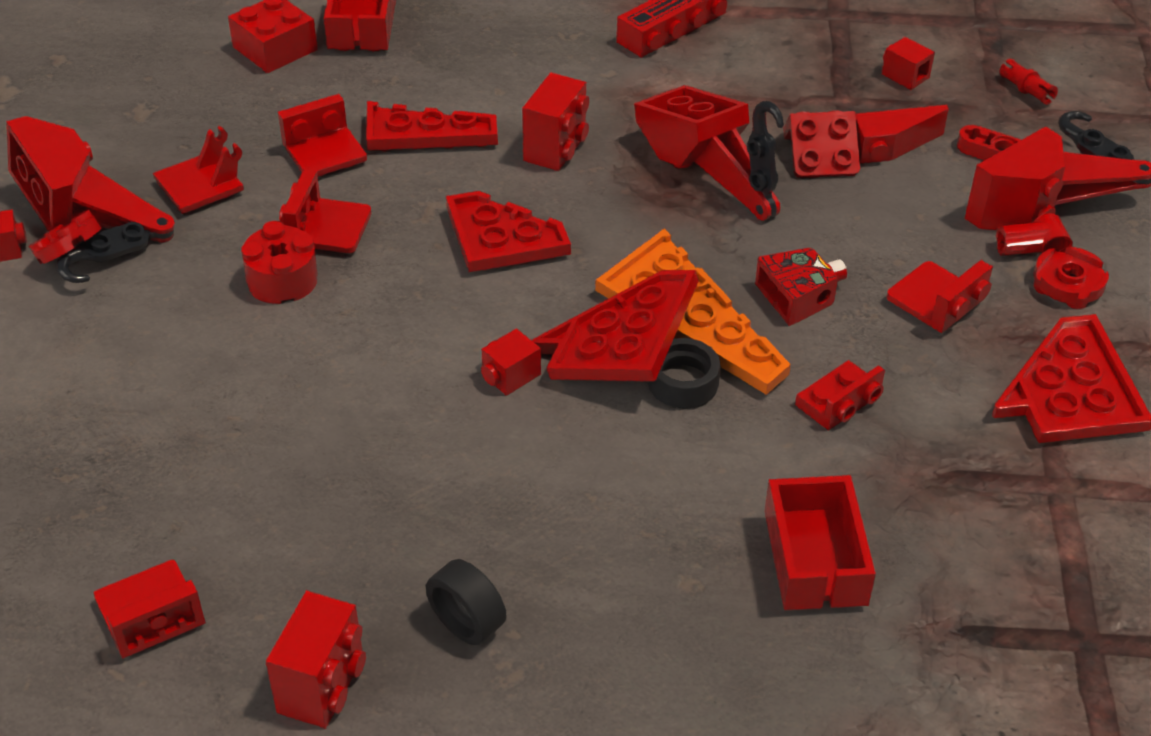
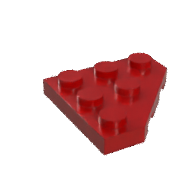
[446,191,571,272]

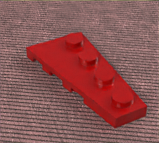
[366,101,498,151]

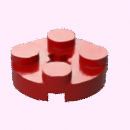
[29,209,102,264]
[1033,247,1109,309]

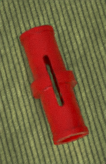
[999,59,1058,105]

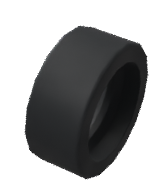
[648,338,721,408]
[425,559,507,645]

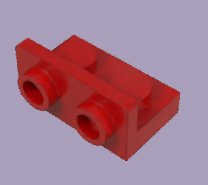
[795,360,885,431]

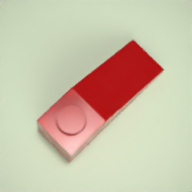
[855,105,949,164]

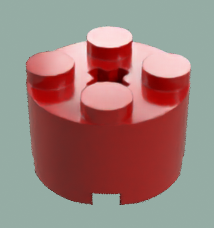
[241,221,318,304]

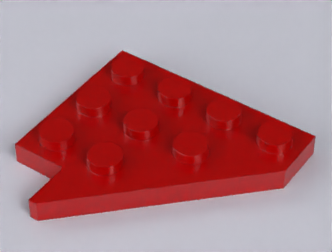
[532,270,699,381]
[992,314,1151,443]

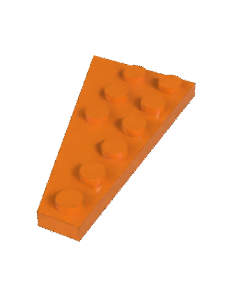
[595,228,791,395]

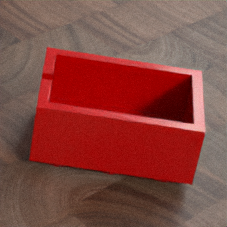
[324,0,396,51]
[764,475,876,610]

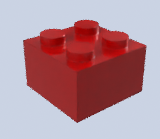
[228,0,318,73]
[522,72,590,171]
[265,590,366,729]

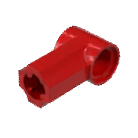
[996,213,1073,256]

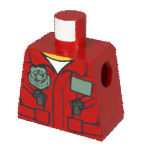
[755,248,847,326]

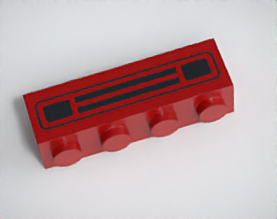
[616,0,727,58]

